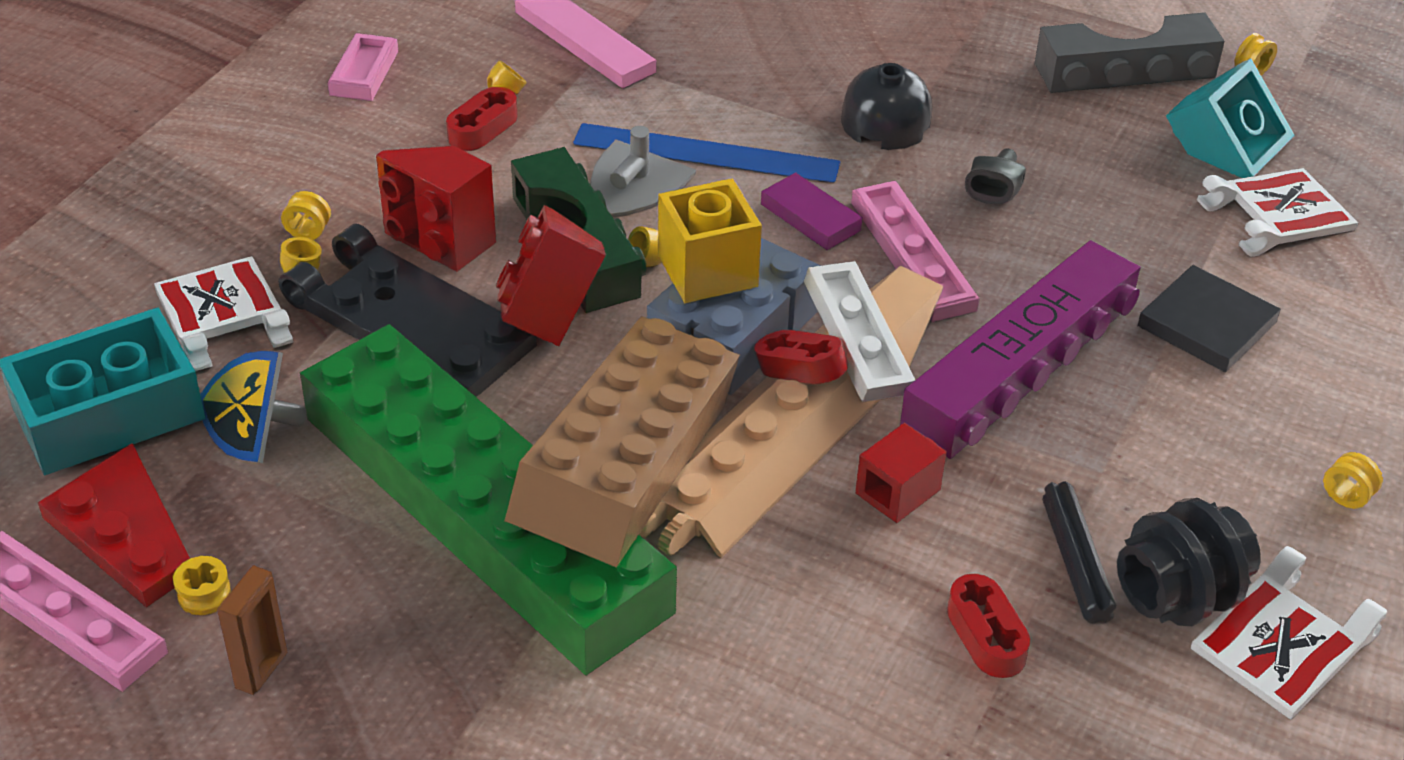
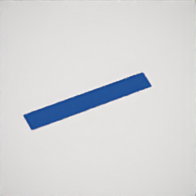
[573,123,840,182]

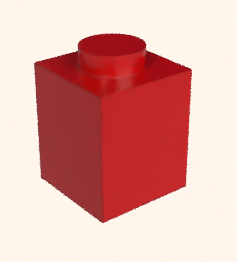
[855,422,947,524]

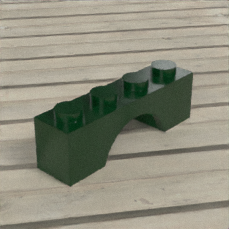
[511,147,647,313]

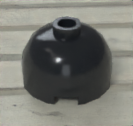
[841,63,932,150]

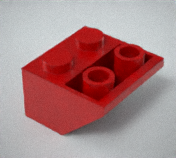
[376,146,496,272]
[496,205,606,346]

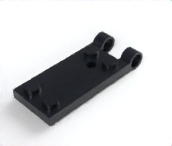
[278,224,537,397]

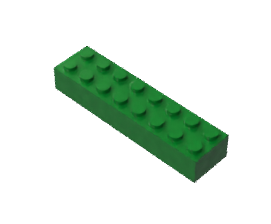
[300,324,677,676]

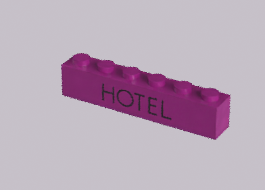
[900,240,1141,459]

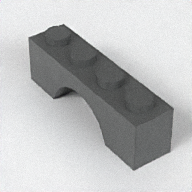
[1034,12,1225,93]

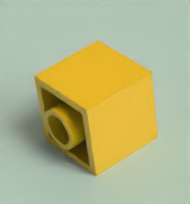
[658,178,762,304]

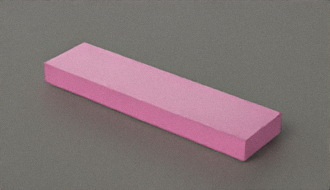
[515,0,656,88]
[851,181,979,322]
[0,531,168,692]

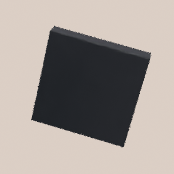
[1137,265,1281,372]

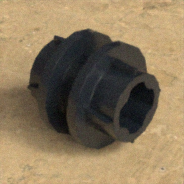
[1116,498,1261,627]

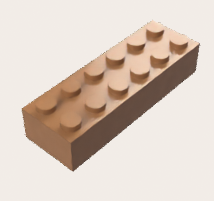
[505,316,740,567]

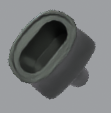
[965,148,1026,205]

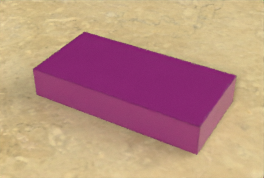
[761,172,863,250]

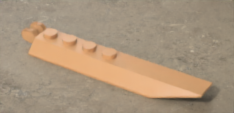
[639,266,943,558]

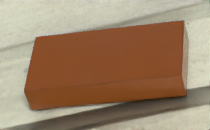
[217,565,288,695]

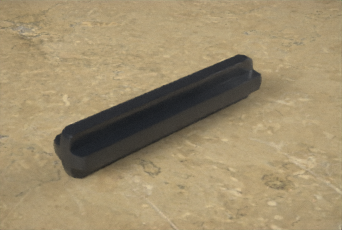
[1042,481,1117,624]

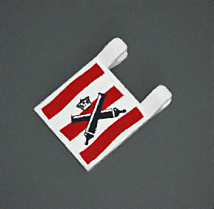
[1197,168,1358,257]
[154,256,294,371]
[1191,546,1387,720]

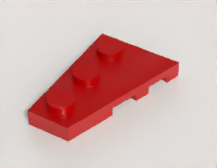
[38,443,190,608]

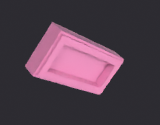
[328,33,398,101]

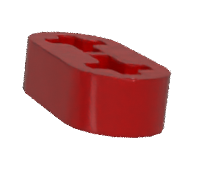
[446,87,518,151]
[754,330,848,384]
[947,574,1031,678]

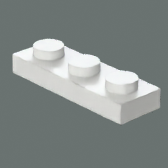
[804,261,915,402]

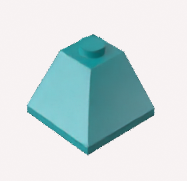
[1165,59,1295,178]

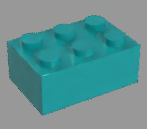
[0,307,205,476]

